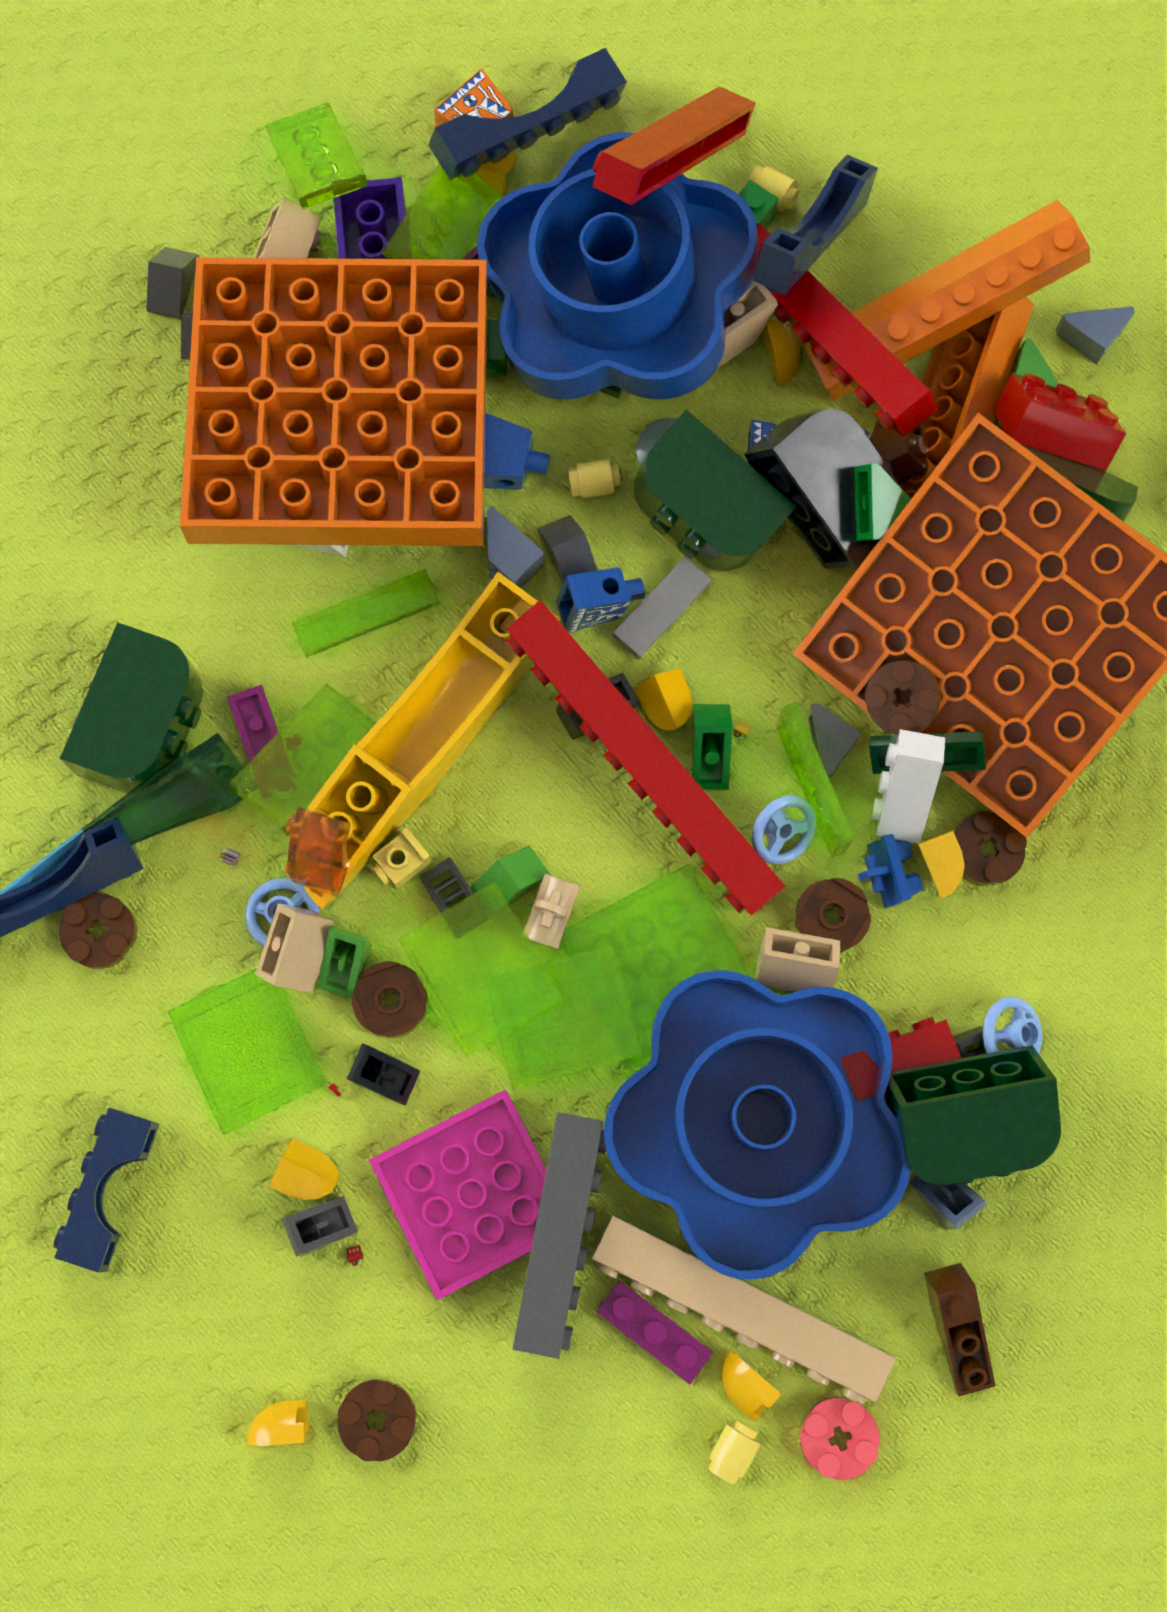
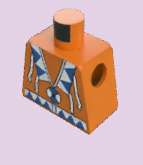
[434,69,513,152]

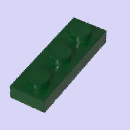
[869,731,987,774]

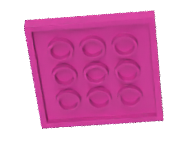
[369,1089,546,1300]

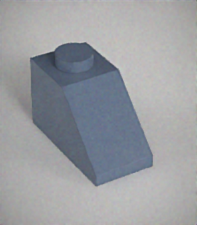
[487,506,545,588]

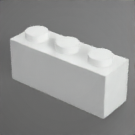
[871,729,945,844]

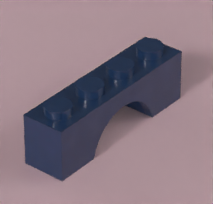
[54,1108,160,1273]

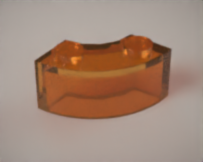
[285,807,351,898]

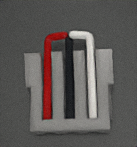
[220,848,241,866]

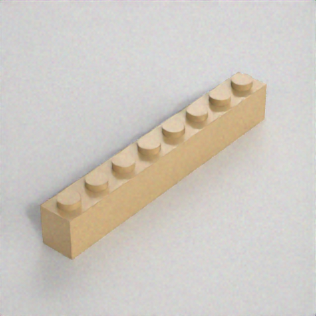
[592,1215,896,1404]

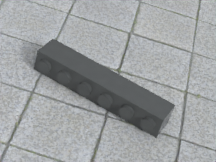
[512,1112,606,1359]

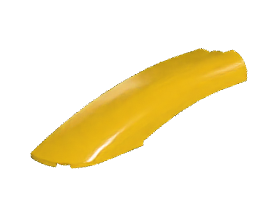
[294,572,560,909]

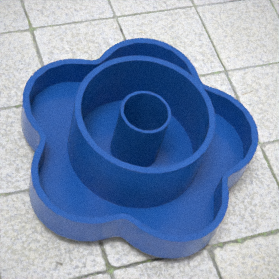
[477,132,759,399]
[604,970,911,1280]

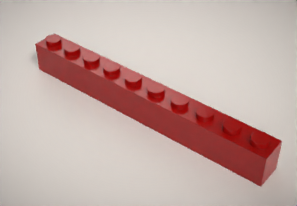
[506,600,785,916]

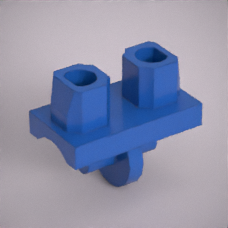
[858,834,923,908]

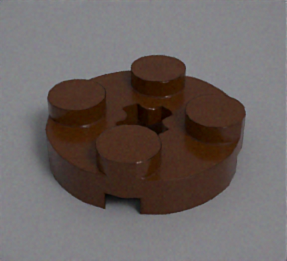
[864,660,941,735]
[954,811,1027,886]
[795,878,871,953]
[59,893,137,969]
[352,961,428,1038]
[337,1379,417,1461]

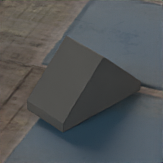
[146,247,200,319]
[538,515,598,583]
[807,704,861,784]
[282,1196,358,1257]

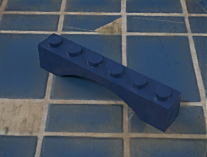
[428,48,627,180]
[753,154,878,295]
[0,816,144,937]

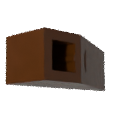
[871,419,928,484]
[924,1263,996,1397]

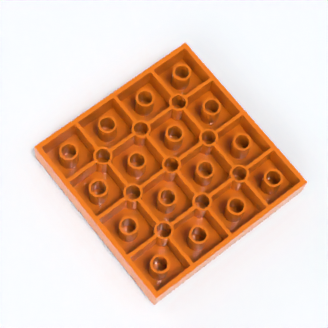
[180,257,488,546]
[793,413,1167,838]

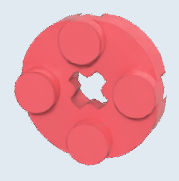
[799,1397,880,1480]

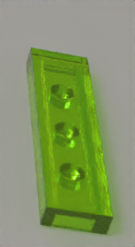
[292,569,440,658]

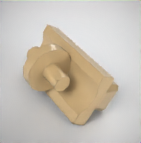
[522,874,580,950]

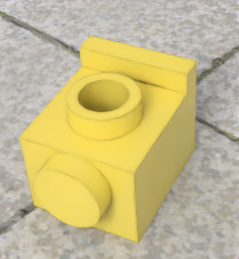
[372,828,432,890]

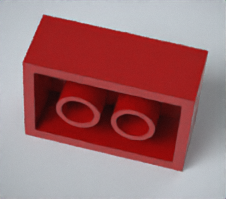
[993,373,1126,471]

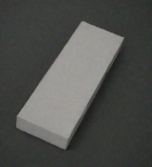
[613,557,712,660]

